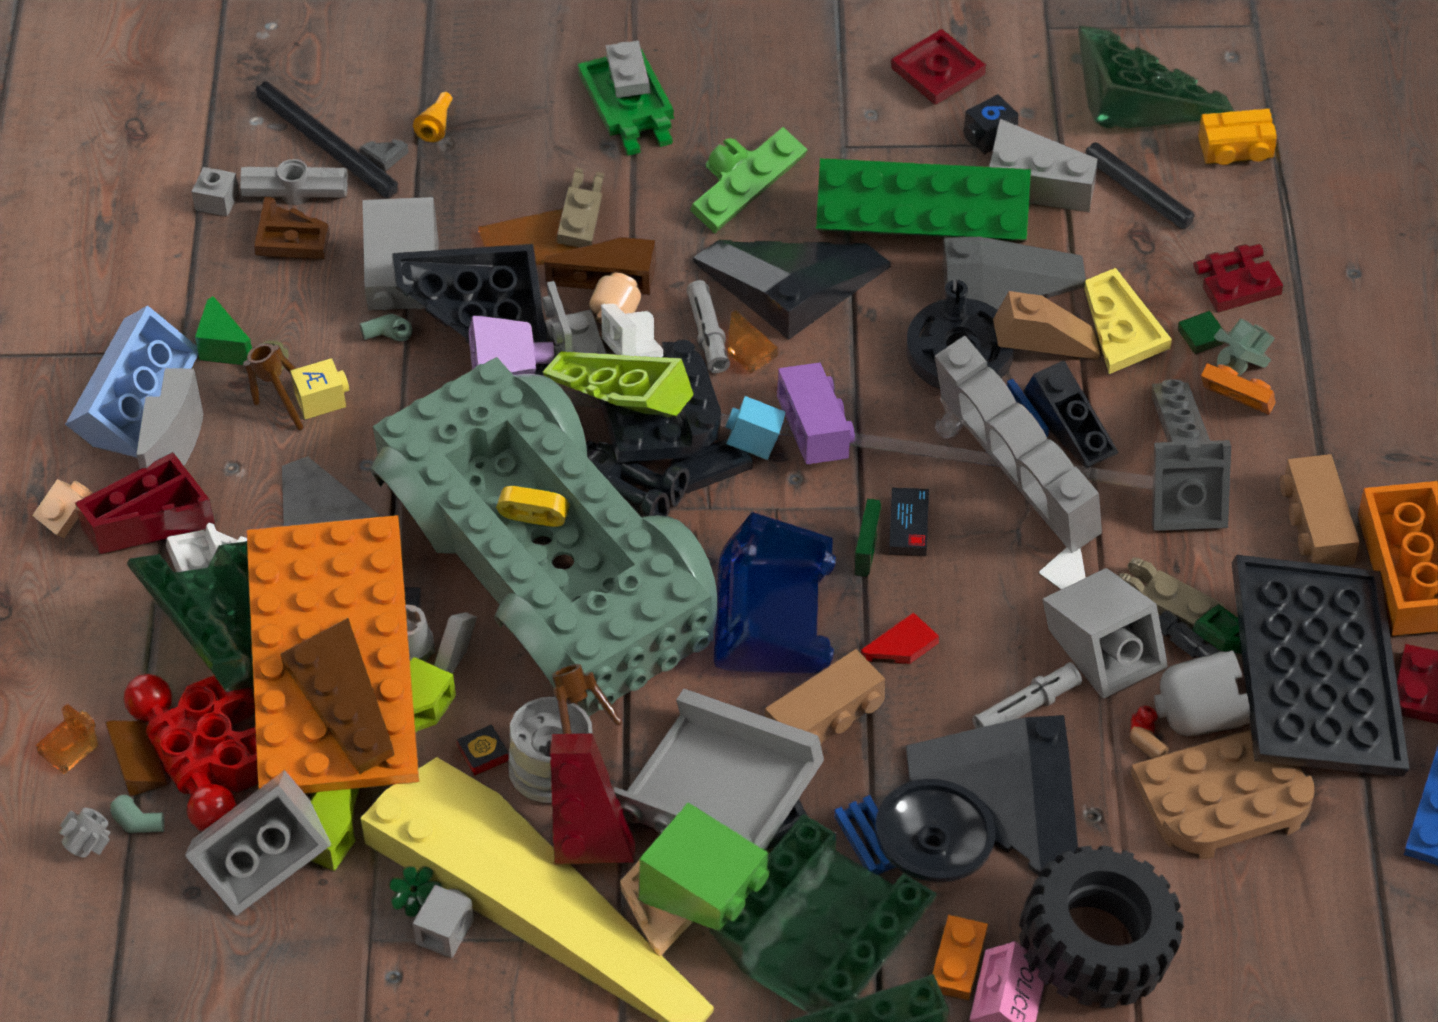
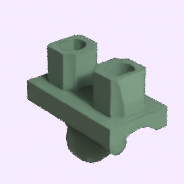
[1214,318,1275,376]

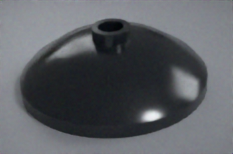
[875,779,996,882]

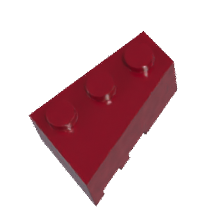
[75,452,216,554]
[550,733,635,864]

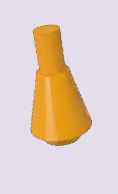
[413,92,452,143]

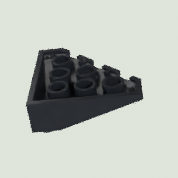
[693,240,891,340]
[392,244,549,376]
[906,715,1078,875]

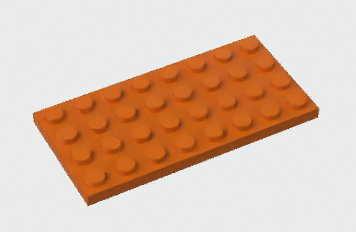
[247,515,419,794]

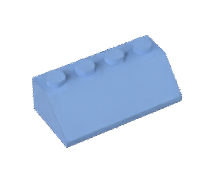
[65,305,198,457]

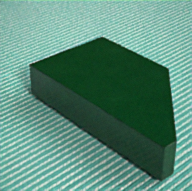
[855,498,882,577]
[1192,603,1242,654]

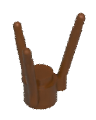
[243,343,304,431]
[552,664,622,734]

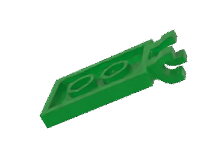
[578,47,674,156]

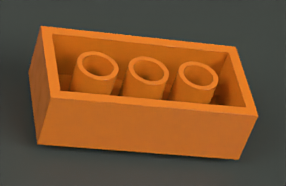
[1358,481,1438,636]

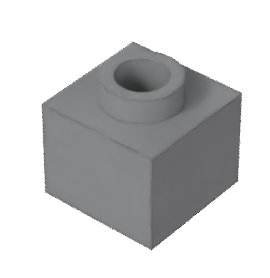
[192,167,239,217]

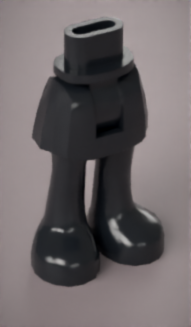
[586,440,690,517]

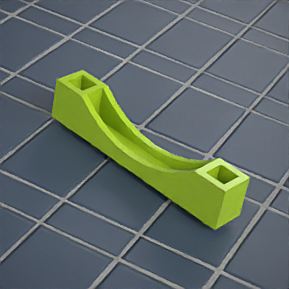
[310,657,456,871]

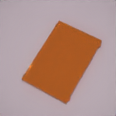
[478,208,579,266]

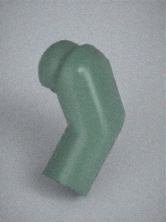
[359,314,413,341]

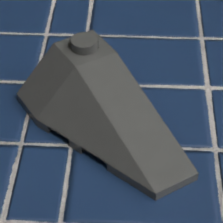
[942,237,1086,309]

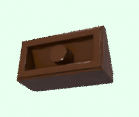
[105,720,167,797]

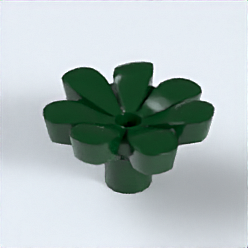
[389,866,442,917]

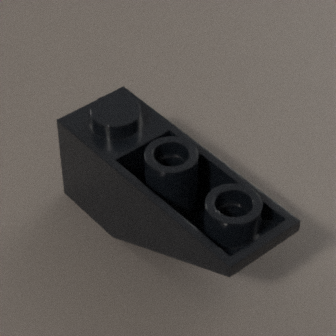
[1023,360,1119,469]

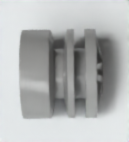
[508,697,592,803]

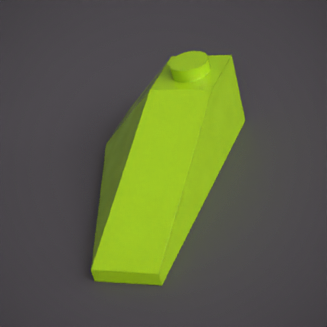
[543,351,694,417]

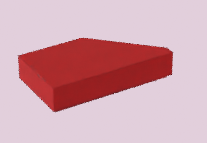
[861,612,939,664]

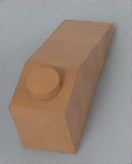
[993,291,1100,360]

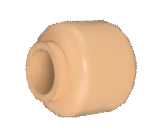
[589,273,641,325]

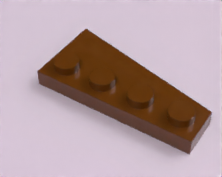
[280,618,394,774]

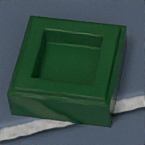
[1177,310,1225,354]

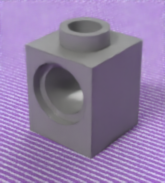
[413,885,474,958]

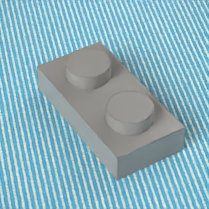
[606,41,650,98]

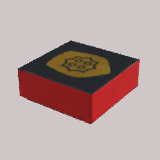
[457,724,509,776]

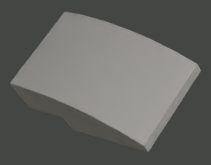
[136,368,204,469]

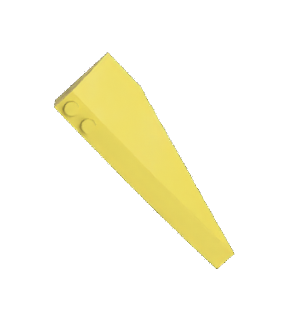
[361,757,714,1022]

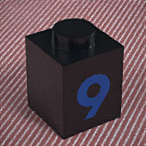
[963,94,1019,155]

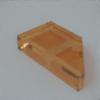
[728,310,778,373]

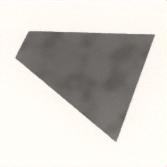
[282,456,379,526]

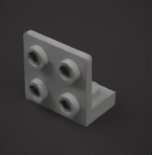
[542,281,606,358]

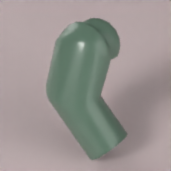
[110,795,165,834]

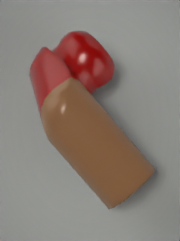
[1130,705,1169,759]

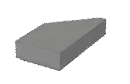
[434,612,477,673]

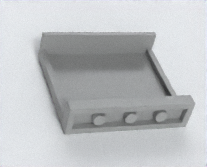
[613,689,824,850]

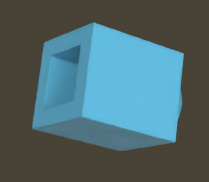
[725,396,786,460]

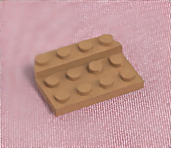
[1131,730,1314,859]

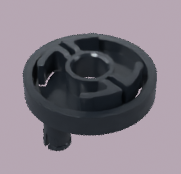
[906,280,1014,389]

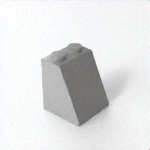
[363,197,439,310]
[1043,568,1168,698]

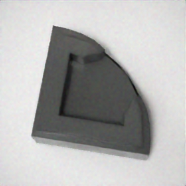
[359,139,409,172]

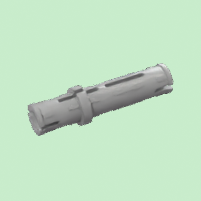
[686,280,730,373]
[972,662,1082,729]

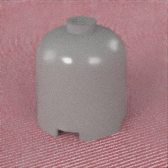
[1154,651,1250,737]

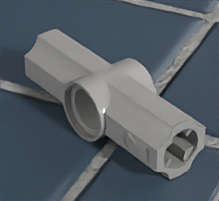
[240,159,348,205]

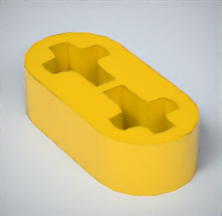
[496,486,570,527]

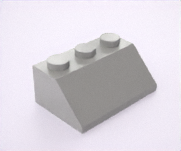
[185,770,331,916]

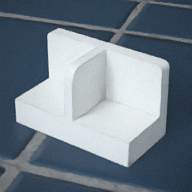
[601,304,663,357]

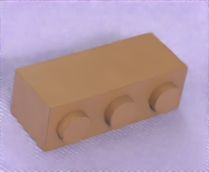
[1280,454,1359,566]
[765,649,885,745]

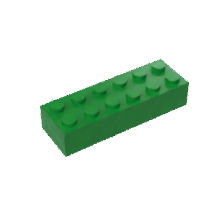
[816,158,1031,242]

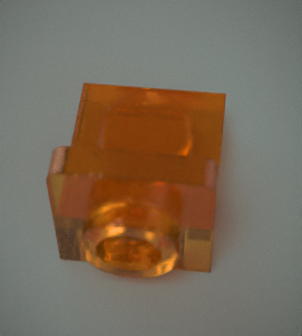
[36,704,99,774]

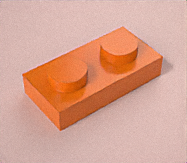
[1201,363,1276,415]
[929,915,988,1001]

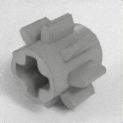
[59,808,110,858]

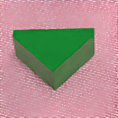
[195,296,252,365]

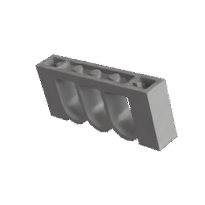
[935,336,1102,553]

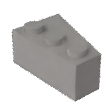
[989,119,1097,212]

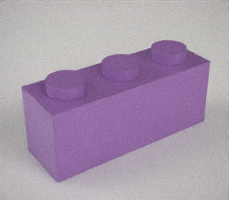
[777,363,855,464]

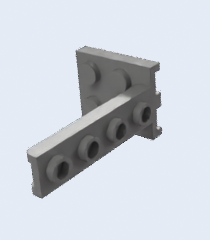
[1152,379,1231,531]

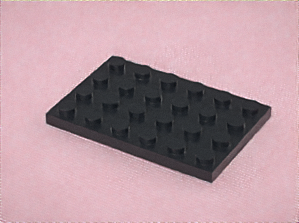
[1231,555,1409,777]

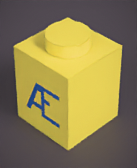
[290,358,349,419]

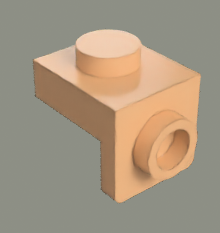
[32,479,93,538]

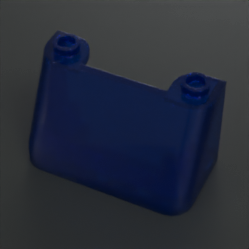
[714,512,836,673]

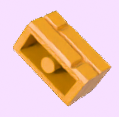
[1198,108,1277,165]

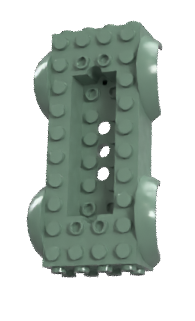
[371,357,717,717]

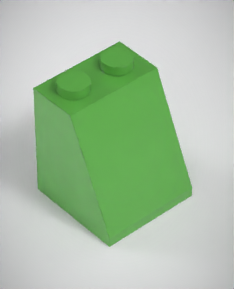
[639,802,769,931]

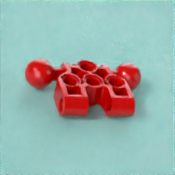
[123,670,258,832]

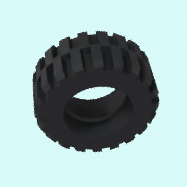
[1019,845,1184,1008]

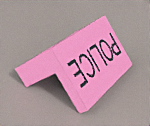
[970,941,1044,1022]

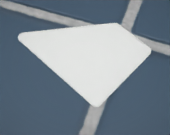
[1040,547,1086,589]

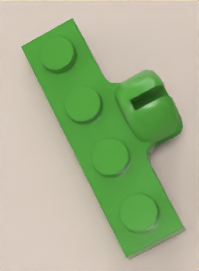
[690,127,808,234]

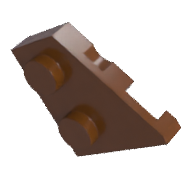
[254,197,330,259]

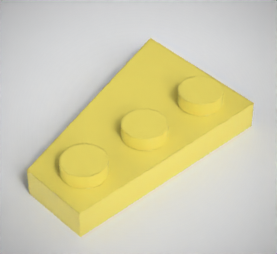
[1084,268,1172,374]

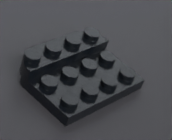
[598,340,721,462]

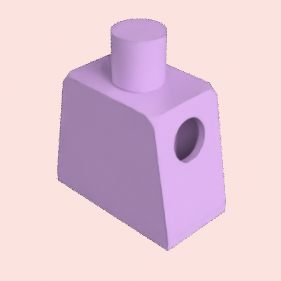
[468,316,554,375]

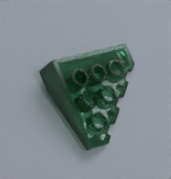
[1078,25,1234,128]

